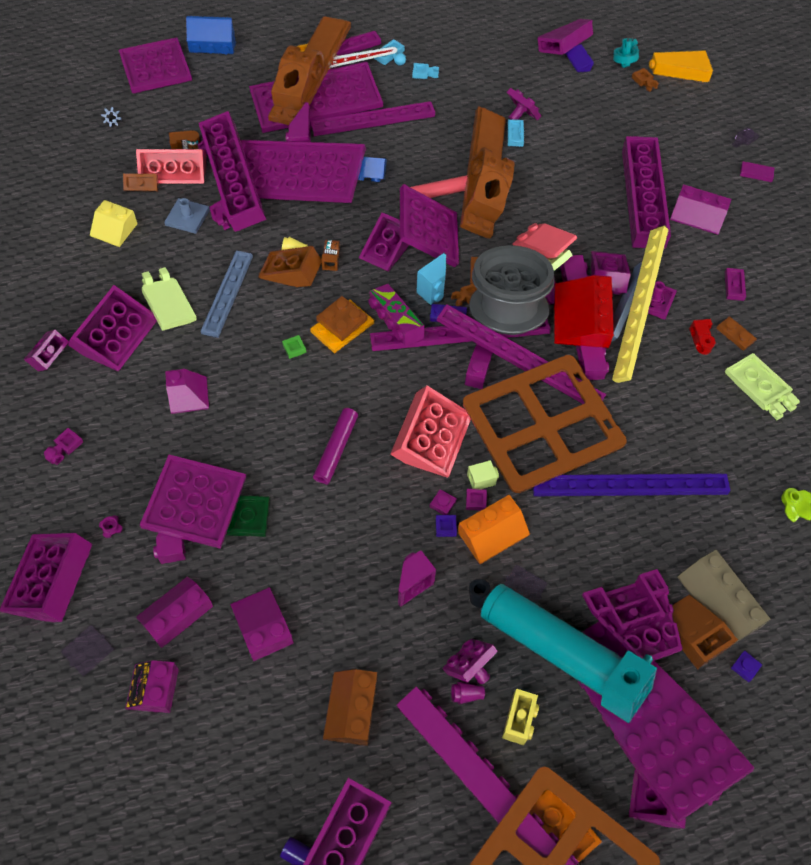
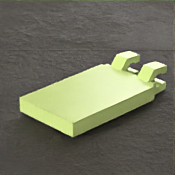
[142,267,196,331]
[725,353,800,420]

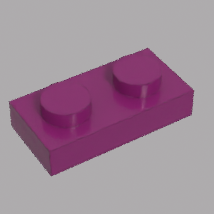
[725,268,746,301]

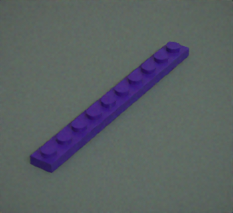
[533,474,730,496]

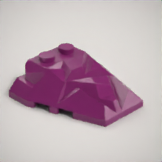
[582,569,682,661]

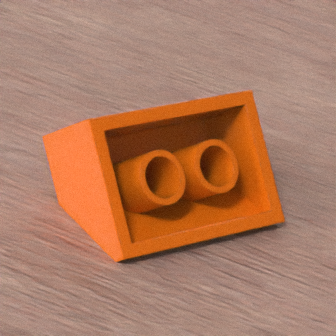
[458,494,530,564]

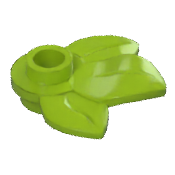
[781,488,811,522]

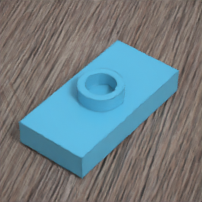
[507,120,524,147]

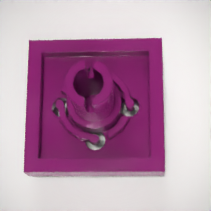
[507,88,541,120]
[648,281,677,320]
[442,639,498,684]

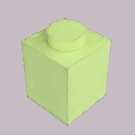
[467,460,499,489]

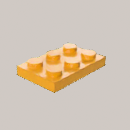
[310,300,374,353]

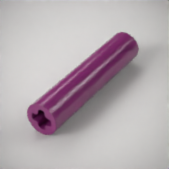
[313,408,358,485]

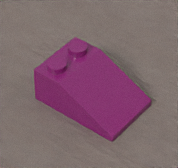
[286,102,311,142]
[359,213,409,272]
[591,251,631,294]
[230,587,294,662]

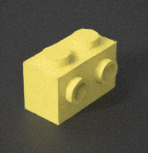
[502,689,539,745]

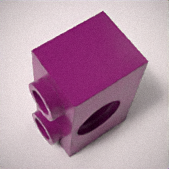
[24,329,69,371]

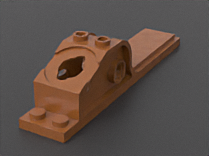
[268,16,351,125]
[460,106,514,238]

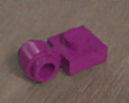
[44,428,83,465]

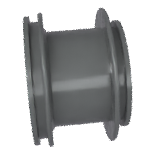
[469,245,554,335]

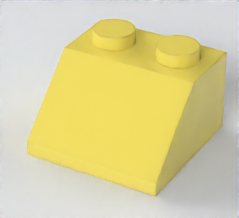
[90,200,138,247]

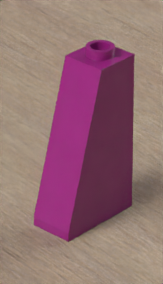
[537,19,593,55]

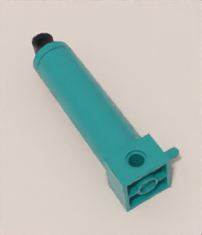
[469,579,657,723]

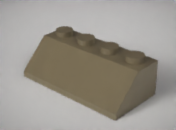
[678,550,770,645]

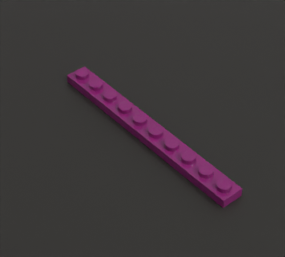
[437,304,606,404]
[370,319,550,351]

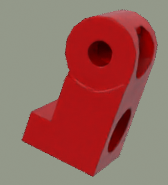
[689,319,716,355]

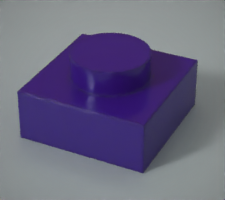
[435,515,457,537]
[731,651,762,682]

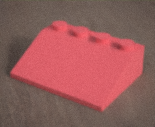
[390,386,471,478]

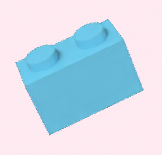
[417,253,446,305]

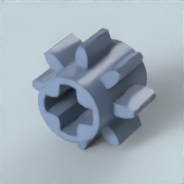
[101,107,122,127]

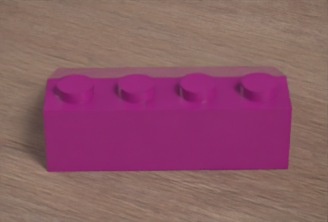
[68,285,157,371]
[0,533,92,622]

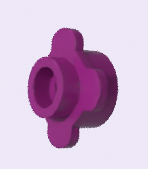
[99,516,123,538]

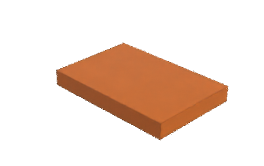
[529,790,602,862]

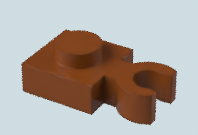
[632,68,659,92]
[451,283,477,306]

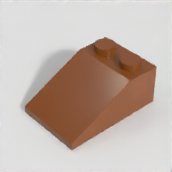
[259,246,321,287]

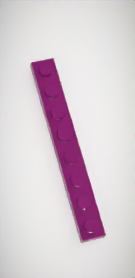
[311,101,435,136]

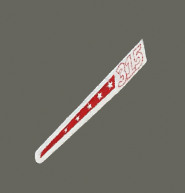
[330,47,397,68]

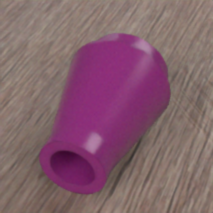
[451,682,485,704]

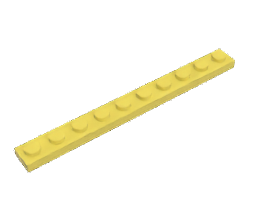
[612,226,668,383]

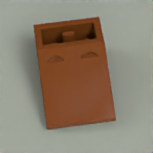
[672,595,738,670]

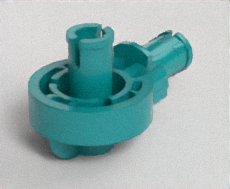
[613,38,639,68]

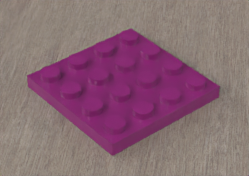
[119,37,192,94]
[400,184,459,267]
[140,455,246,549]

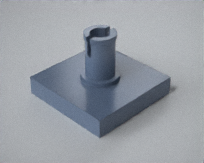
[165,198,210,234]

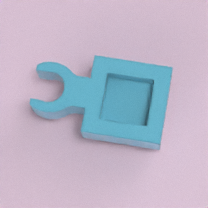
[413,63,439,79]

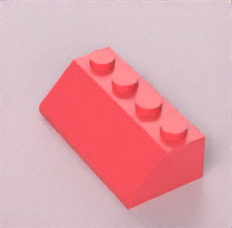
[136,149,206,184]

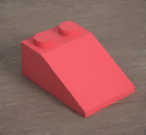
[513,223,577,259]

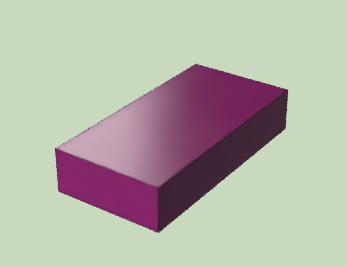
[740,161,775,182]

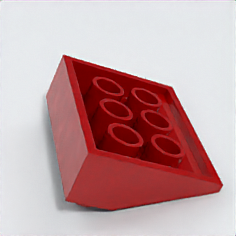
[554,275,614,348]

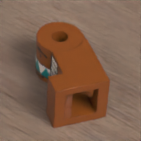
[169,131,201,150]
[321,240,340,271]

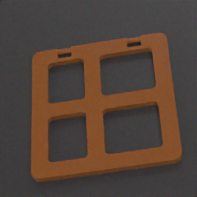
[463,355,627,493]
[470,767,660,865]

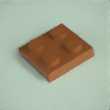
[316,296,368,341]

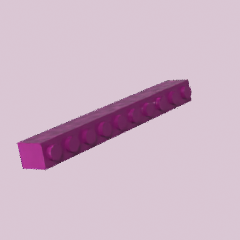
[397,687,579,865]

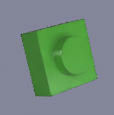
[282,335,306,359]

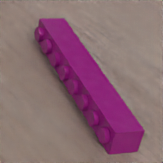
[560,255,609,380]

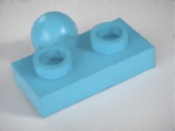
[374,39,406,65]

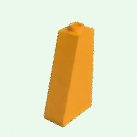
[649,51,713,82]

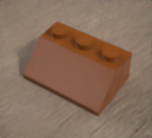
[323,669,377,746]

